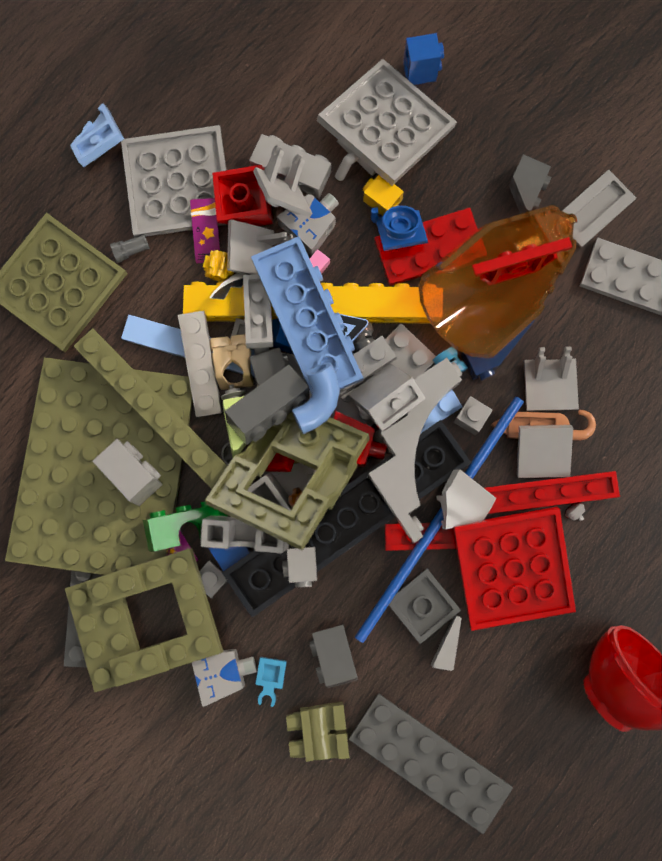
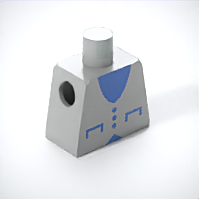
[277,193,339,257]
[192,649,257,707]

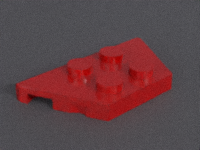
[472,237,573,286]

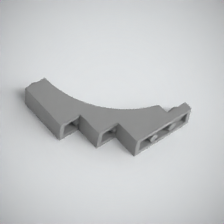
[368,358,462,543]

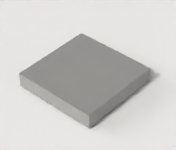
[517,425,573,478]

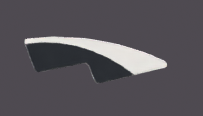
[210,273,246,300]

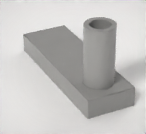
[243,274,273,355]

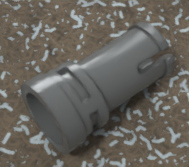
[110,234,150,263]

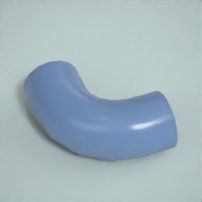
[292,362,340,434]

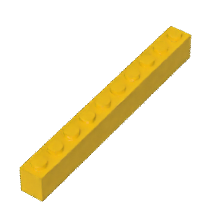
[183,282,441,324]

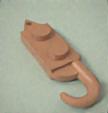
[491,410,596,440]

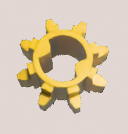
[203,250,234,282]

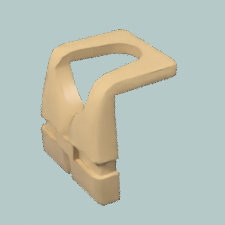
[210,334,254,390]

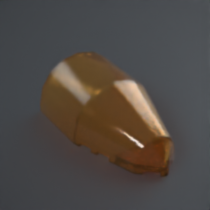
[418,205,577,358]

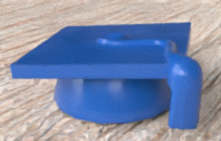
[371,206,428,251]

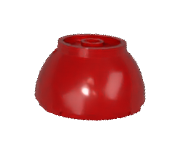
[584,625,662,732]

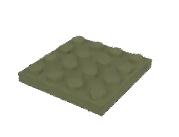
[0,213,128,353]

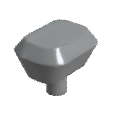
[565,502,585,521]

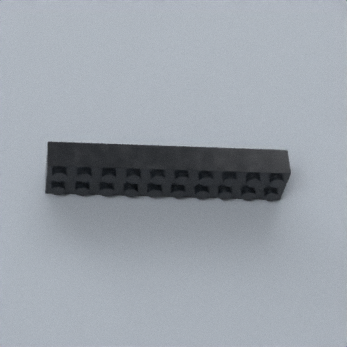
[222,420,472,617]

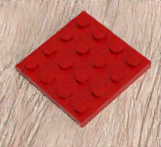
[453,507,576,631]

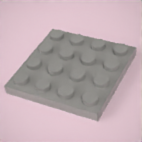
[317,59,457,186]
[121,125,228,237]

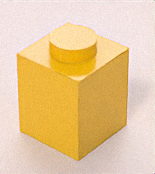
[363,175,404,216]

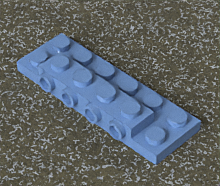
[251,236,363,395]

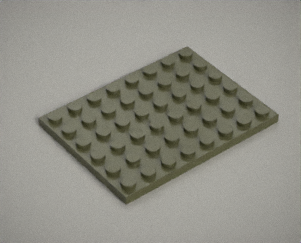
[5,357,193,575]

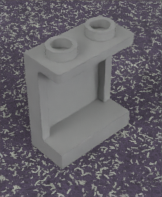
[348,364,426,431]

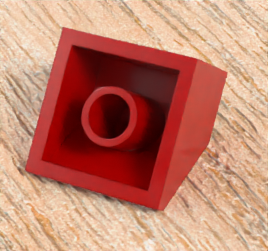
[212,165,273,226]

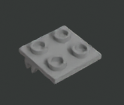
[253,145,312,217]
[227,219,294,275]
[524,346,579,411]

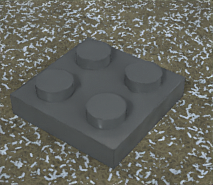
[389,568,461,644]

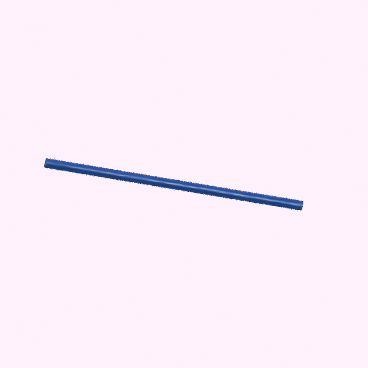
[355,397,524,643]

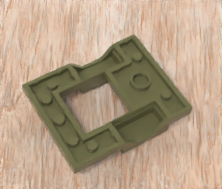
[205,412,369,551]
[65,548,223,693]

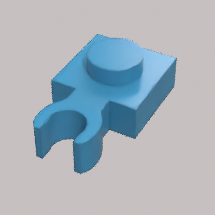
[256,657,287,707]

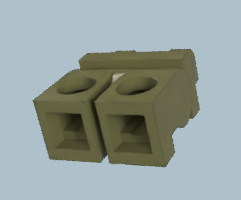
[286,701,349,762]

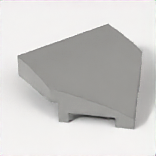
[436,469,496,529]

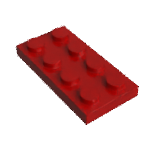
[374,208,486,286]

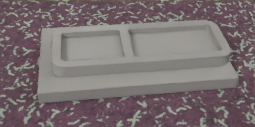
[553,170,636,248]

